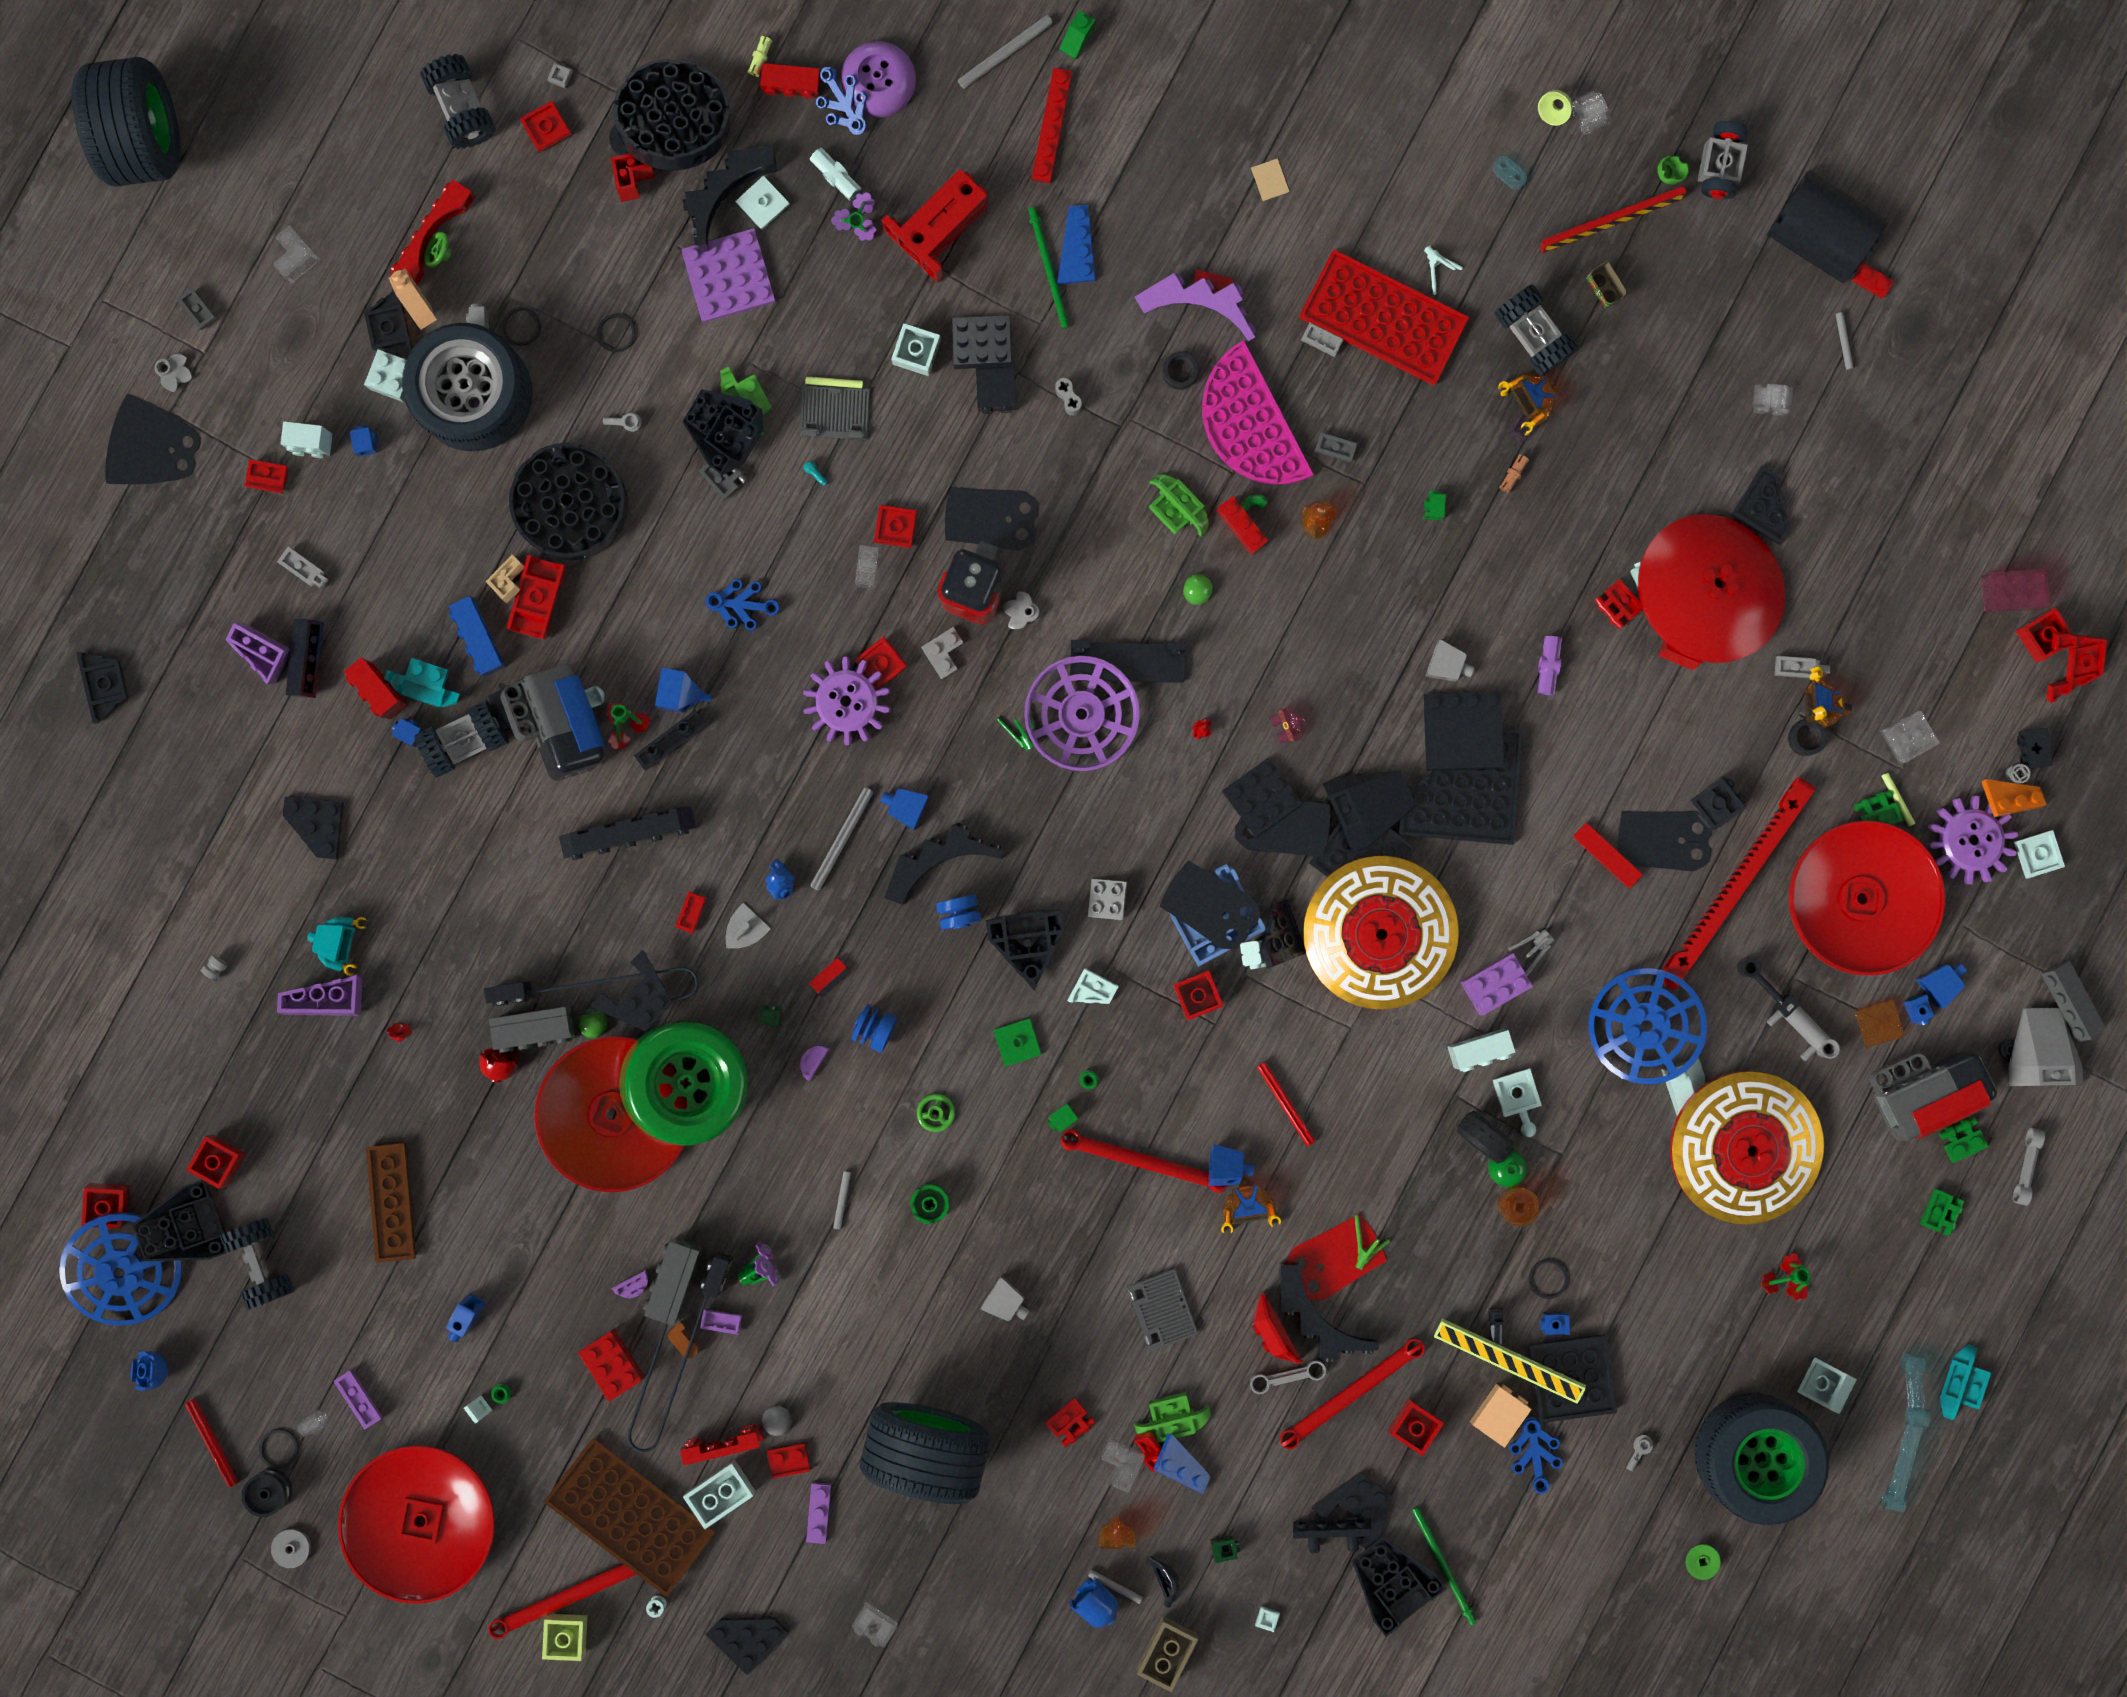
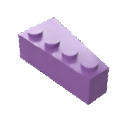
[277,975,363,1016]

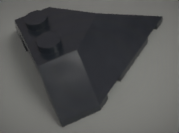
[986,910,1065,991]

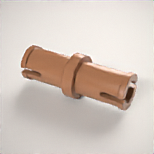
[1499,454,1529,493]

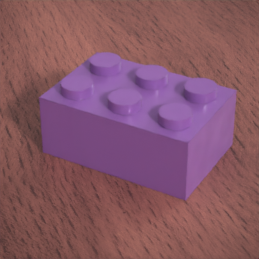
[1460,953,1533,1016]

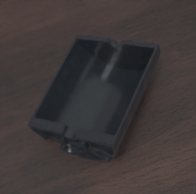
[1766,170,1888,283]

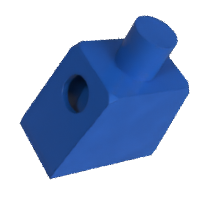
[880,788,929,830]
[1915,963,1967,1008]
[1208,1145,1254,1186]
[446,1293,486,1342]

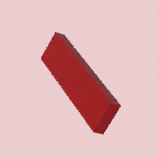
[1572,822,1643,889]

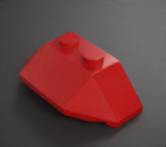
[1252,1292,1303,1364]

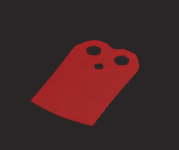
[1286,1214,1387,1301]

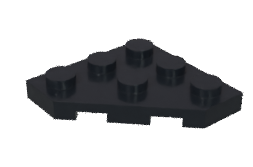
[1731,465,1791,545]
[283,797,344,859]
[1261,899,1306,969]
[706,1618,788,1675]

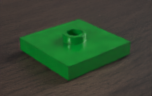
[993,1018,1041,1067]

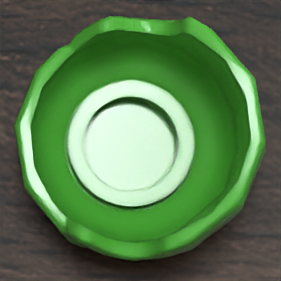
[1657,156,1689,185]
[1183,574,1213,605]
[578,1009,608,1039]

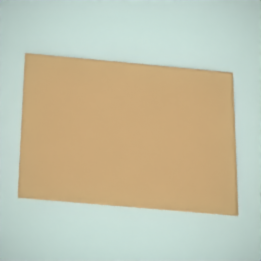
[1251,158,1289,201]

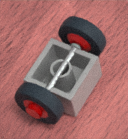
[1697,121,1748,199]

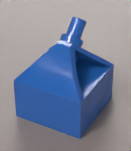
[655,668,712,713]

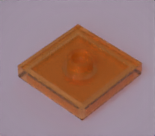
[1855,1000,1905,1048]

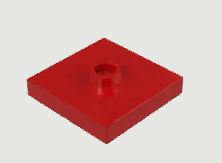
[520,100,572,153]
[874,504,918,549]
[854,636,908,690]

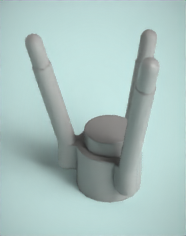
[1508,930,1554,976]

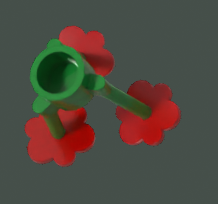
[606,703,651,750]
[1761,1253,1810,1301]

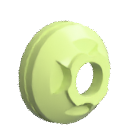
[1538,90,1573,126]

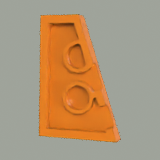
[1981,779,2047,817]

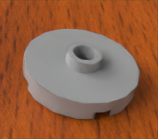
[271,1528,311,1568]

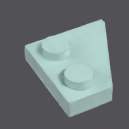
[1067,968,1119,1004]

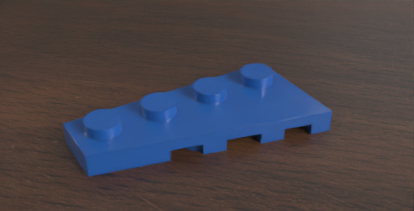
[1057,205,1095,285]

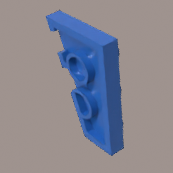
[1153,1433,1211,1494]

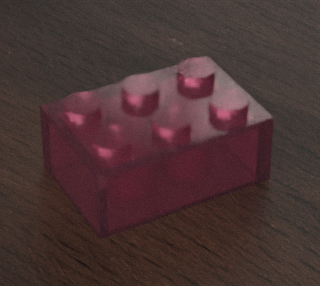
[1981,569,2050,614]

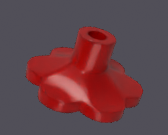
[387,1023,412,1042]

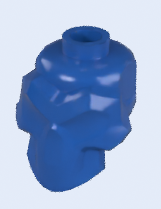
[765,858,795,900]

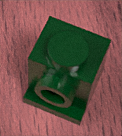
[759,1005,782,1026]
[1210,1536,1240,1563]

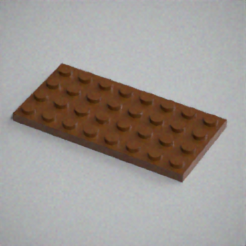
[544,1438,715,1597]

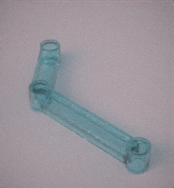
[1882,1353,1930,1513]

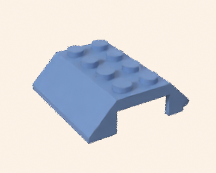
[1168,864,1265,966]

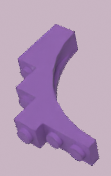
[1135,273,1256,341]

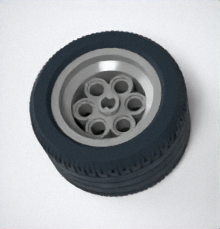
[402,323,533,451]

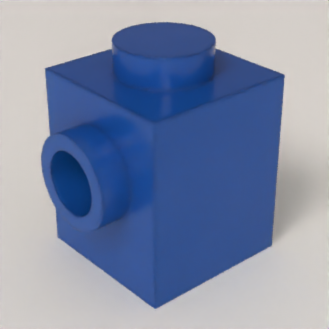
[350,426,378,457]
[392,718,424,747]

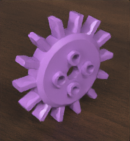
[803,657,891,745]
[1926,796,2018,884]

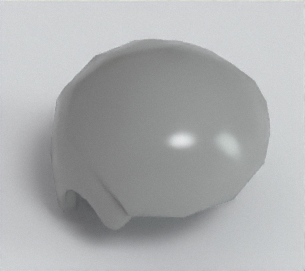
[762,1406,793,1436]

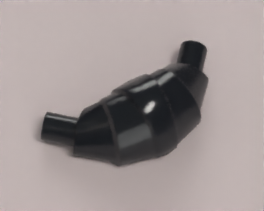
[1147,1556,1179,1608]

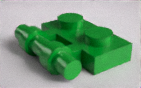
[1853,790,1904,825]
[1939,1117,1988,1163]
[1919,1188,1965,1237]

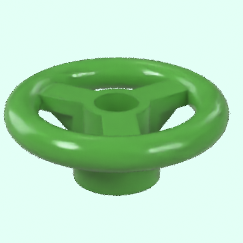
[424,232,451,268]
[917,1094,955,1132]

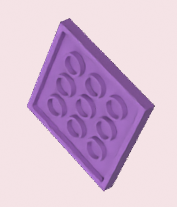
[681,228,776,323]

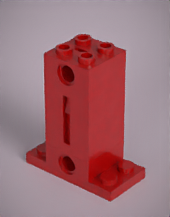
[881,169,988,283]

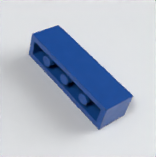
[449,596,506,677]

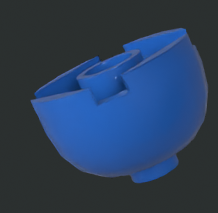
[131,1351,169,1391]

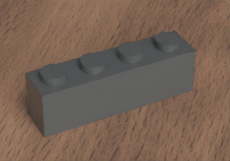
[2041,961,2106,1042]

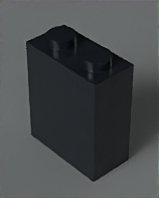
[976,360,1016,414]

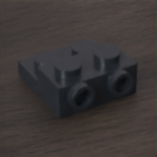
[1691,776,1747,831]

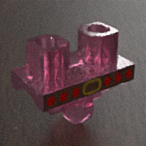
[1270,708,1304,743]

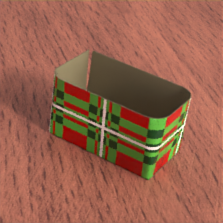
[1586,261,1626,309]

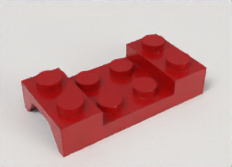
[506,555,567,640]
[680,1423,764,1466]

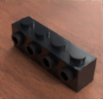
[286,619,324,698]

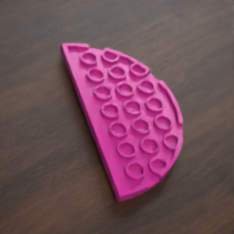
[1202,340,1313,485]

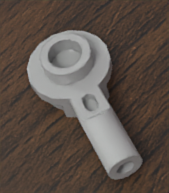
[603,413,642,432]
[1626,1435,1653,1472]

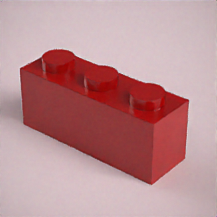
[760,63,821,99]
[1216,496,1268,556]

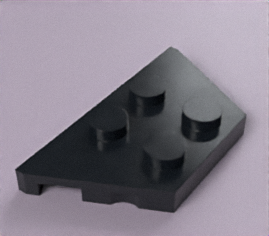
[364,289,412,359]
[76,652,129,724]

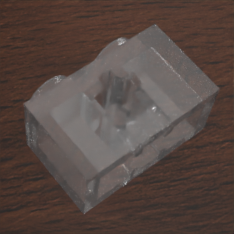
[855,545,880,589]
[851,1602,898,1648]

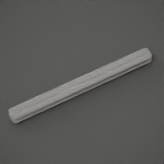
[958,15,1053,89]
[811,787,873,891]

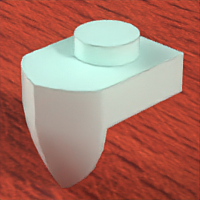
[585,686,605,708]

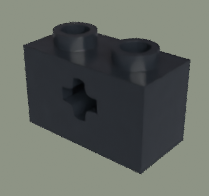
[2017,728,2053,769]

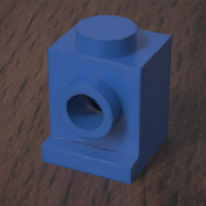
[1903,995,1934,1025]
[1539,1312,1570,1335]

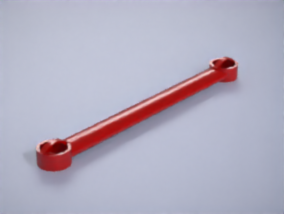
[1061,1130,1228,1193]
[1279,1338,1425,1449]
[488,1564,637,1639]

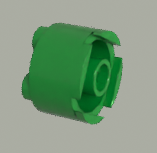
[910,1183,950,1224]

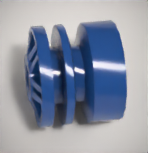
[851,1004,898,1053]

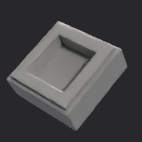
[547,63,573,89]

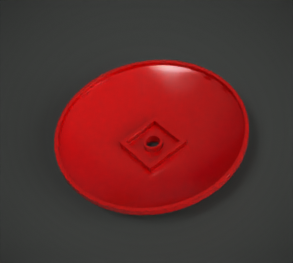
[1638,514,1785,663]
[338,1445,495,1604]

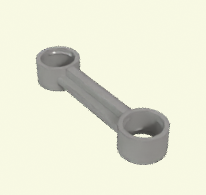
[2013,1128,2045,1206]
[1250,1359,1326,1394]

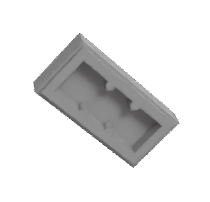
[1301,322,1344,357]

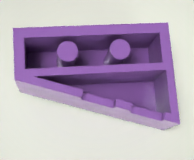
[226,622,290,684]

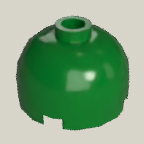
[1488,1150,1527,1187]

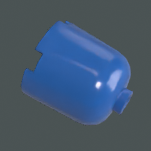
[1069,1577,1119,1628]

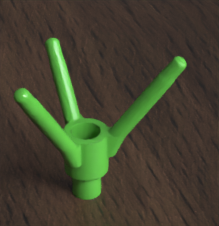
[1355,1215,1390,1270]

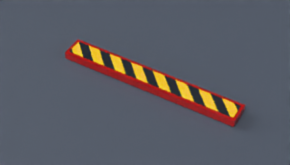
[1540,186,1686,254]

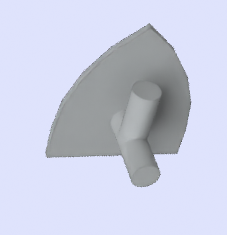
[726,903,771,948]

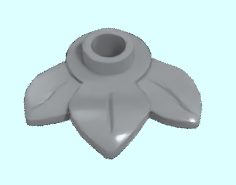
[155,354,192,392]
[1003,592,1040,629]

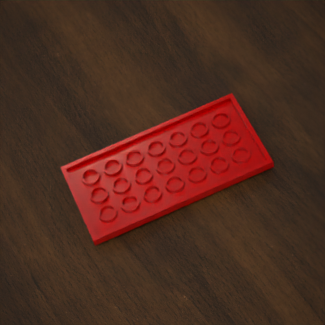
[1298,249,1469,386]

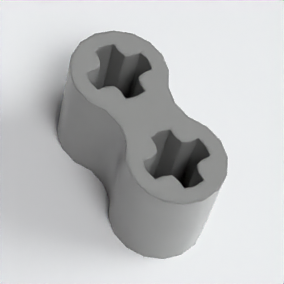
[1055,378,1082,416]

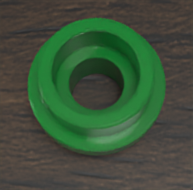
[1079,1070,1098,1090]
[491,1384,511,1404]

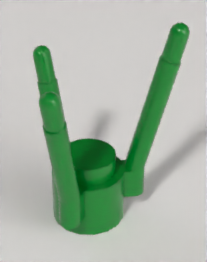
[997,714,1038,751]

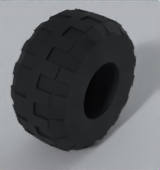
[1457,1111,1514,1164]

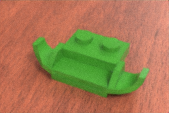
[720,367,773,434]
[1149,475,1208,537]
[1134,1392,1211,1442]

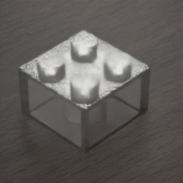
[1880,710,1940,764]

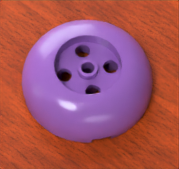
[840,41,916,118]

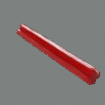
[1257,1062,1315,1146]
[185,1398,239,1487]

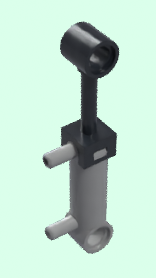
[1737,958,1840,1061]

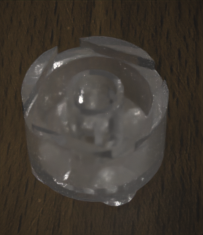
[1572,88,1612,135]
[1752,384,1794,416]

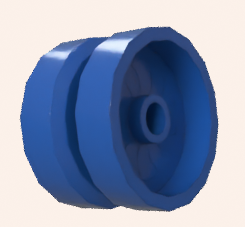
[935,895,982,930]

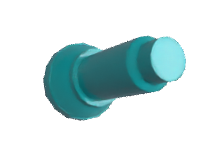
[803,461,828,486]

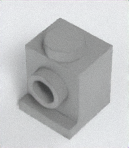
[466,304,489,328]

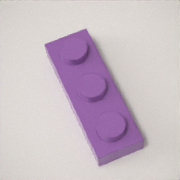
[333,1369,383,1429]
[806,1482,831,1544]

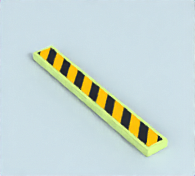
[1434,1319,1586,1404]

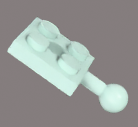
[1492,1068,1542,1137]

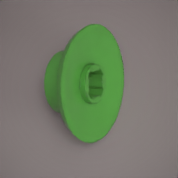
[1686,1545,1721,1580]

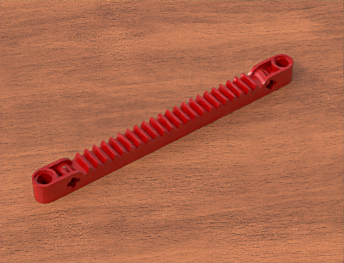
[1662,776,1816,990]

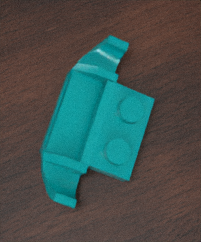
[384,658,460,707]
[1940,1344,1991,1420]

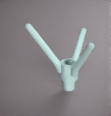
[1424,246,1463,295]

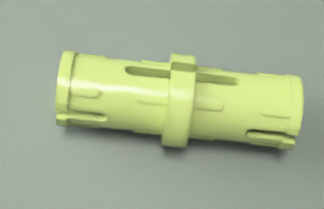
[748,36,772,77]

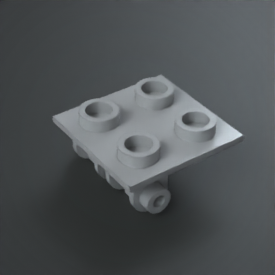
[1088,879,1127,920]

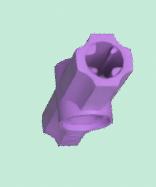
[1537,636,1562,695]

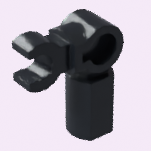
[1488,1307,1504,1345]

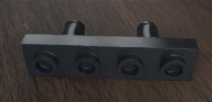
[634,710,708,771]
[1293,1518,1372,1554]

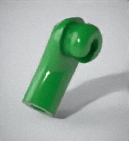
[1240,494,1267,512]

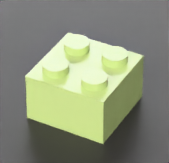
[542,1614,588,1661]

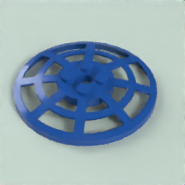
[1589,968,1707,1084]
[59,1212,182,1326]

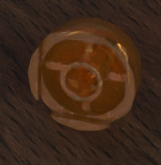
[1301,500,1337,540]
[1097,1518,1137,1549]

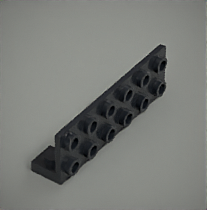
[1070,640,1186,683]

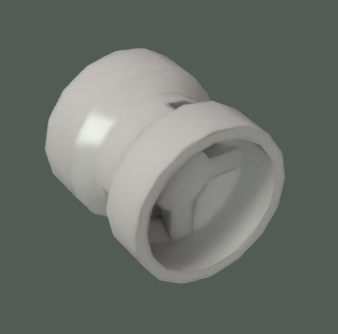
[2004,764,2030,784]
[200,954,228,981]

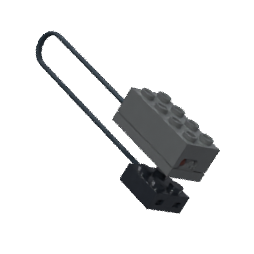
[484,967,699,1053]
[627,1237,734,1453]

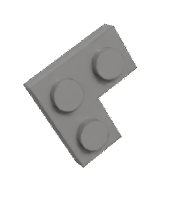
[921,627,964,680]

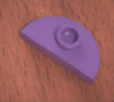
[800,1046,830,1081]
[611,1269,649,1299]

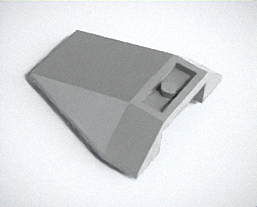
[2009,1008,2083,1086]

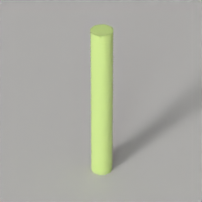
[805,376,863,388]
[1881,773,1915,827]

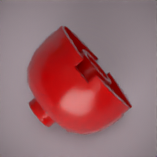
[479,1048,519,1083]

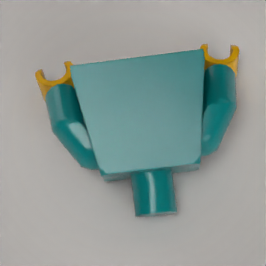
[308,916,366,976]

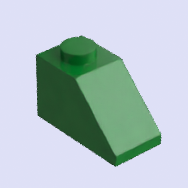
[1059,10,1095,60]

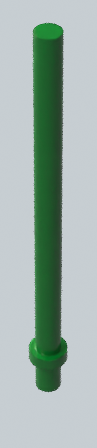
[1028,207,1069,329]
[1412,1506,1477,1626]

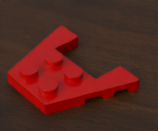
[2046,632,2107,703]

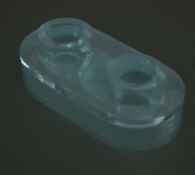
[1493,156,1527,190]

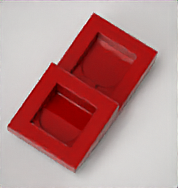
[1134,1431,1162,1472]

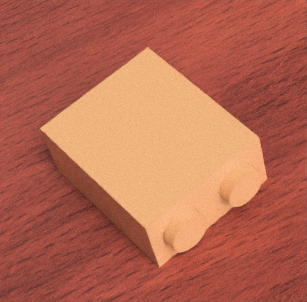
[389,268,437,330]
[1470,1384,1531,1448]

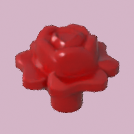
[1192,718,1211,740]

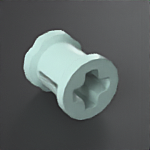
[646,1595,667,1618]

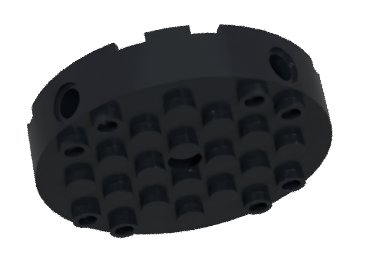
[614,58,731,171]
[509,443,628,560]

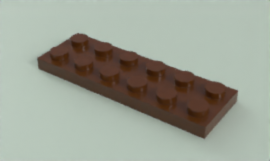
[366,1143,416,1263]

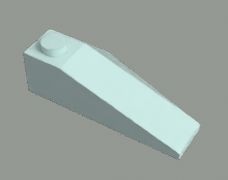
[1661,1058,1705,1116]

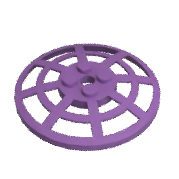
[1024,656,1140,771]

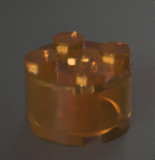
[1497,1186,1540,1227]

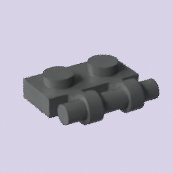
[699,464,749,501]

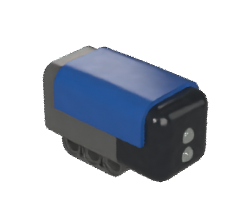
[500,664,605,781]

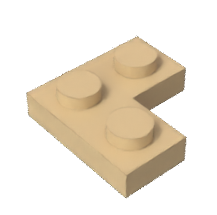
[486,554,524,603]

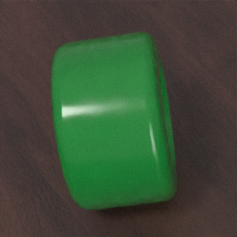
[619,1022,748,1145]

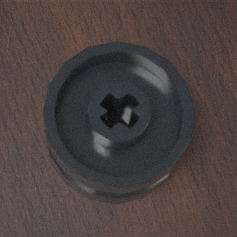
[242,1469,292,1517]

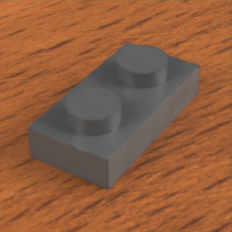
[177,287,217,330]
[1315,432,1357,463]

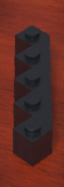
[559,806,696,861]

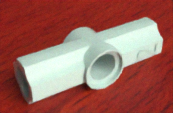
[810,148,861,201]

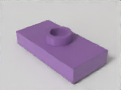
[700,1308,742,1335]

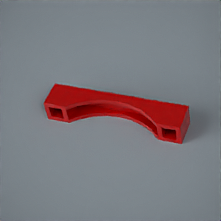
[390,179,475,286]

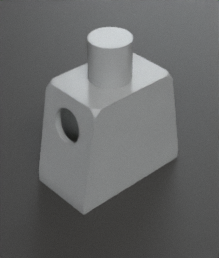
[1425,640,1474,682]
[981,1276,1030,1321]

